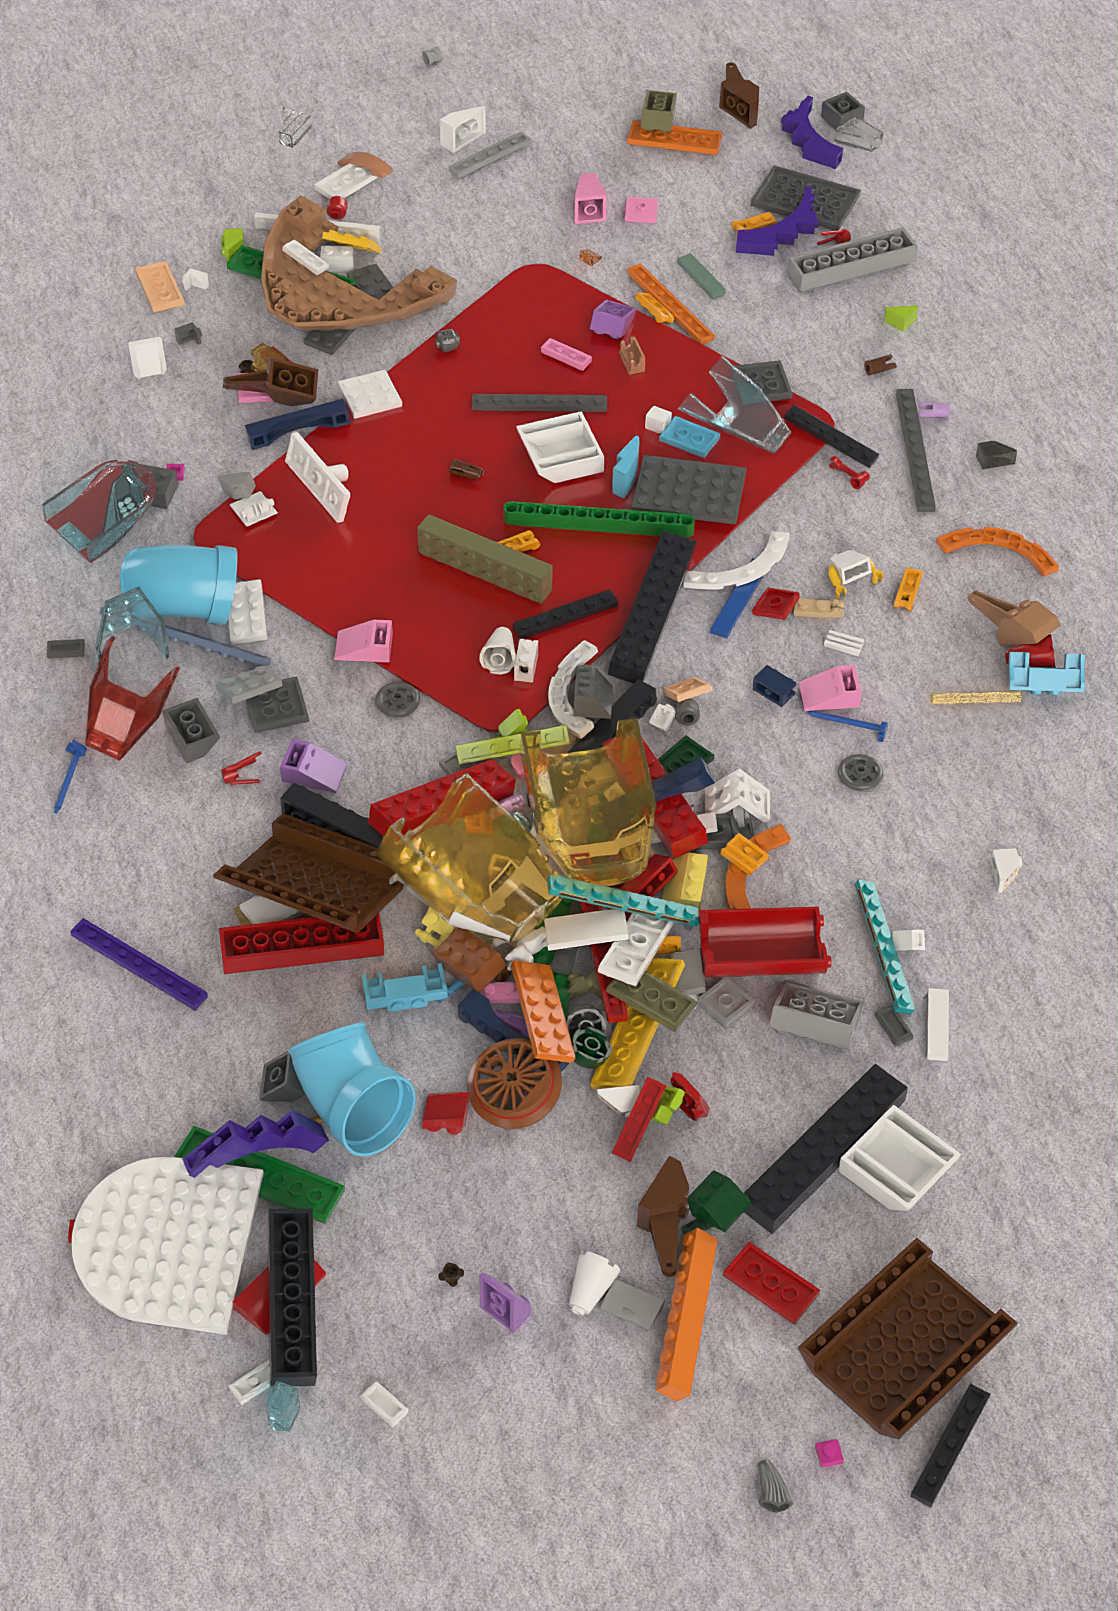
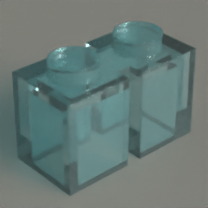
[265,1381,301,1432]

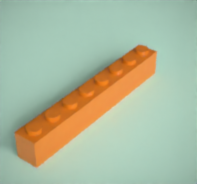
[655,1228,718,1402]

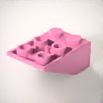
[334,620,393,662]
[798,665,861,711]

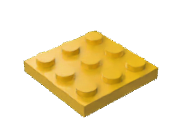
[322,230,382,254]

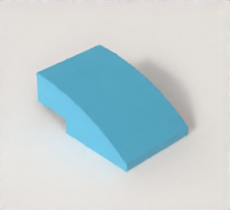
[612,436,639,499]

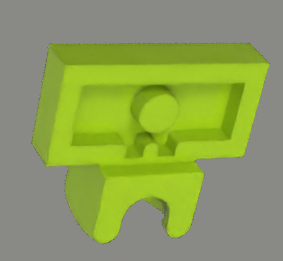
[651,1086,685,1125]

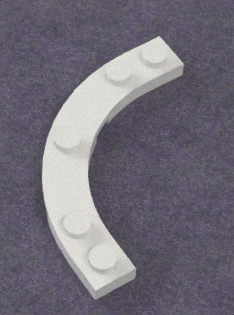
[684,531,789,590]
[548,640,598,739]

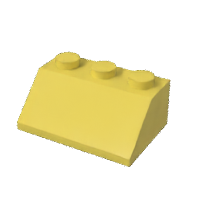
[662,853,708,913]

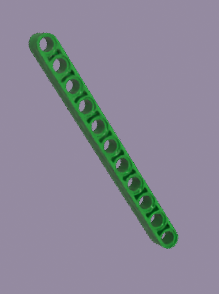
[503,501,695,538]

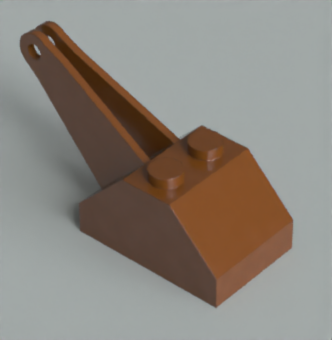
[719,62,759,129]
[223,357,319,406]
[637,1156,690,1277]

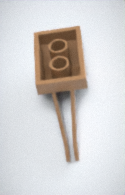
[967,590,1061,646]

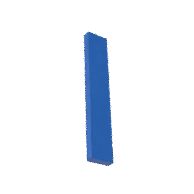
[710,558,764,639]

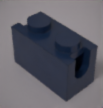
[752,665,797,707]

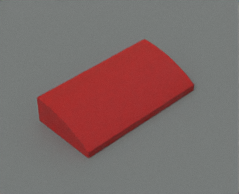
[232,1260,326,1335]

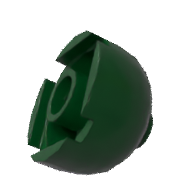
[571,1027,612,1069]

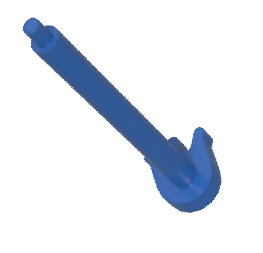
[808,711,888,742]
[54,739,87,814]

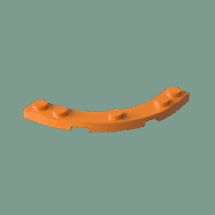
[936,527,1059,577]
[725,824,791,909]

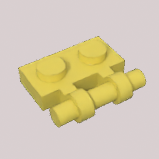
[415,905,458,949]

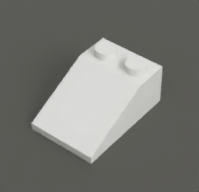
[440,106,486,153]

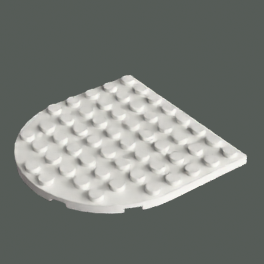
[72,1157,264,1335]

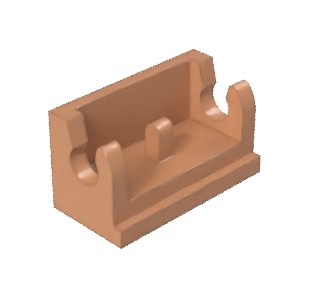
[619,336,645,375]

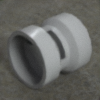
[422,47,442,66]

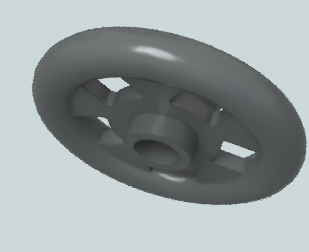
[375,682,420,717]
[838,754,883,791]

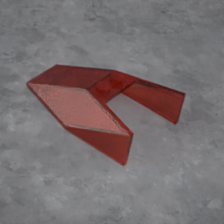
[85,636,180,761]

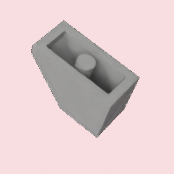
[218,472,256,499]

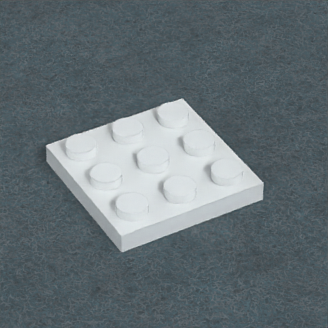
[338,370,402,419]

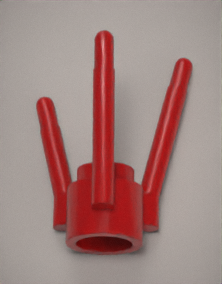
[817,229,851,245]
[221,751,262,786]

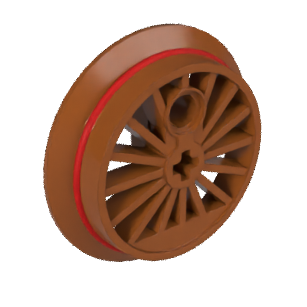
[467,1038,562,1129]

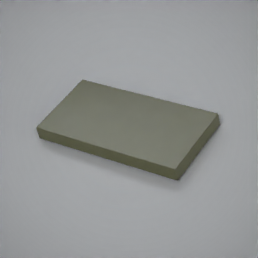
[606,971,697,1032]

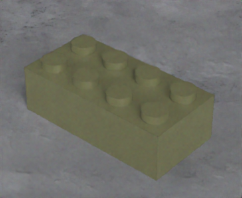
[641,90,677,132]

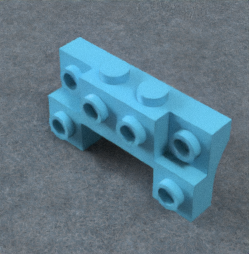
[1008,652,1085,695]
[362,963,448,1012]

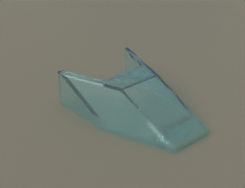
[678,356,791,454]
[91,587,169,686]

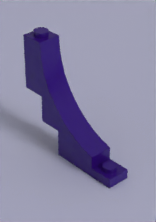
[182,1110,329,1178]

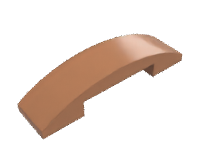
[337,152,393,178]

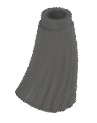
[757,1459,793,1513]

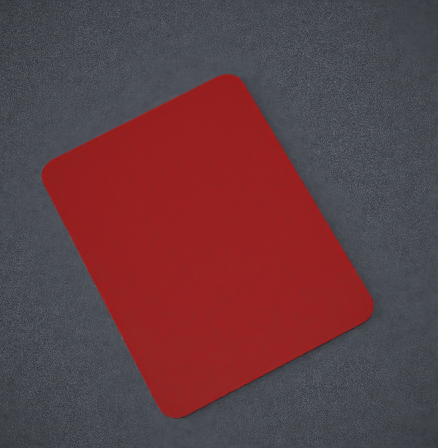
[193,264,835,732]

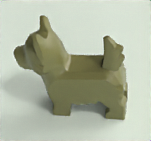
[567,968,605,1012]

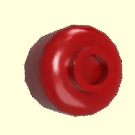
[326,196,348,219]

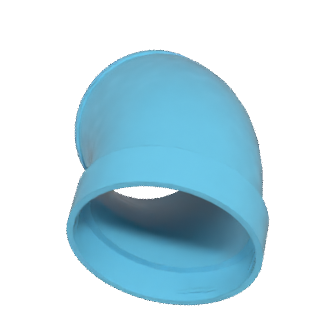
[120,545,237,625]
[288,1022,416,1156]

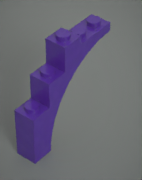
[781,96,843,169]
[736,187,819,256]

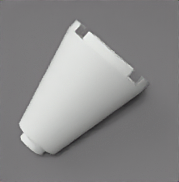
[480,627,516,675]
[569,1251,620,1316]

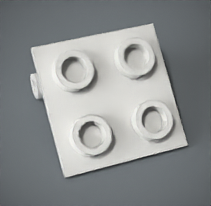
[230,491,277,527]

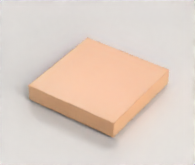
[663,677,712,702]

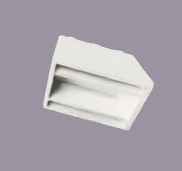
[517,411,604,483]
[839,1105,961,1211]

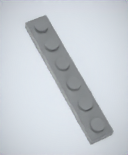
[449,131,531,179]

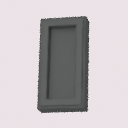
[47,639,85,659]
[875,1005,914,1046]

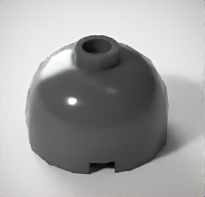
[566,1004,606,1039]

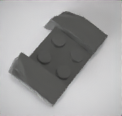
[688,804,755,854]

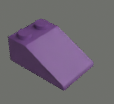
[590,300,637,339]
[479,1272,531,1333]

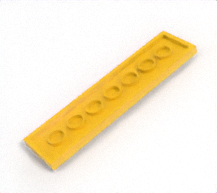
[590,958,685,1089]

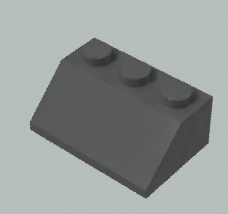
[163,698,220,763]

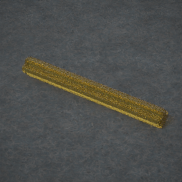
[931,691,1023,704]

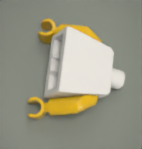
[828,550,883,599]

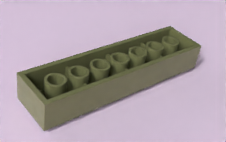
[417,514,553,604]

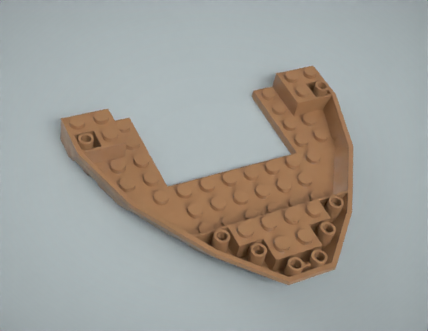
[261,195,457,331]

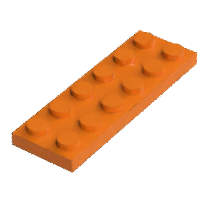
[627,120,723,155]
[511,960,576,1063]

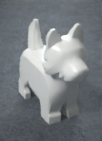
[492,913,548,970]

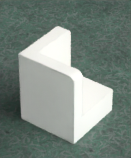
[645,406,672,434]
[893,930,925,951]

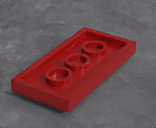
[723,1242,820,1325]

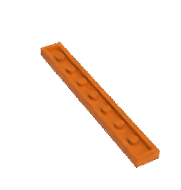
[627,263,715,345]

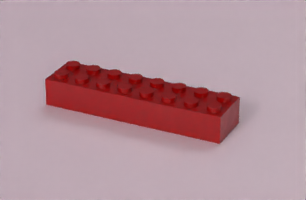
[602,728,708,859]
[368,759,516,844]
[219,913,384,974]

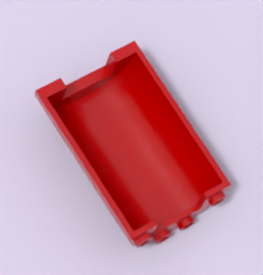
[699,906,832,977]

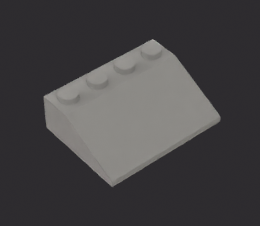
[769,980,864,1049]

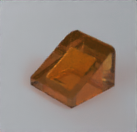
[580,250,602,266]

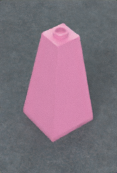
[574,173,607,224]

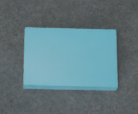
[659,416,720,458]

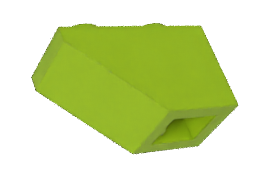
[221,228,244,262]
[498,709,528,737]

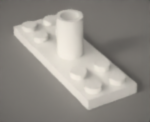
[285,432,350,523]
[598,913,674,986]

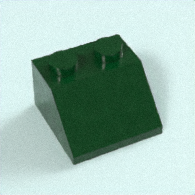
[687,1170,751,1232]

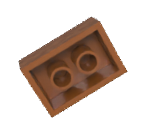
[432,928,506,993]

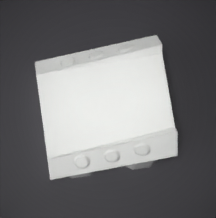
[128,337,167,379]

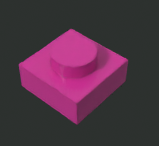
[166,464,185,481]
[815,1439,844,1468]

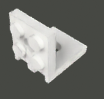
[705,769,770,823]

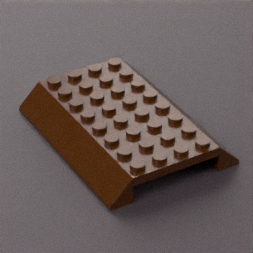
[213,813,413,933]
[798,1238,1018,1439]

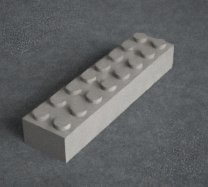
[787,227,918,292]

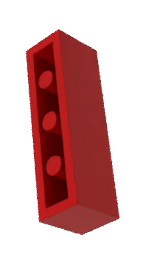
[607,854,678,922]

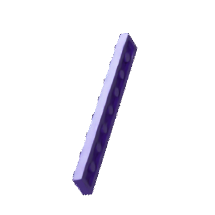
[70,918,208,1011]

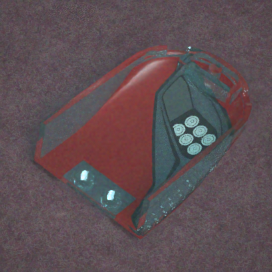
[42,459,156,563]

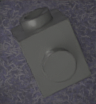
[175,322,202,345]

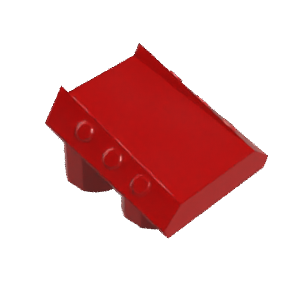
[670,1072,710,1121]
[422,1092,470,1135]

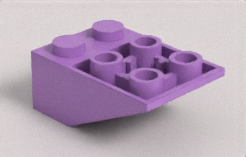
[280,739,348,793]

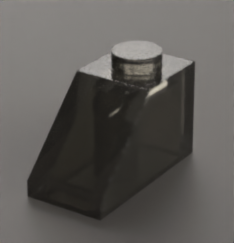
[976,441,1017,469]

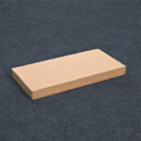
[135,261,185,312]

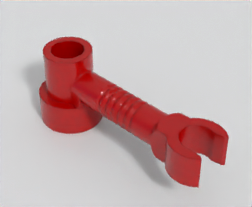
[829,456,870,489]

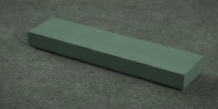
[677,253,726,299]

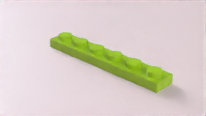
[455,725,570,765]

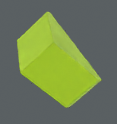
[884,305,918,331]

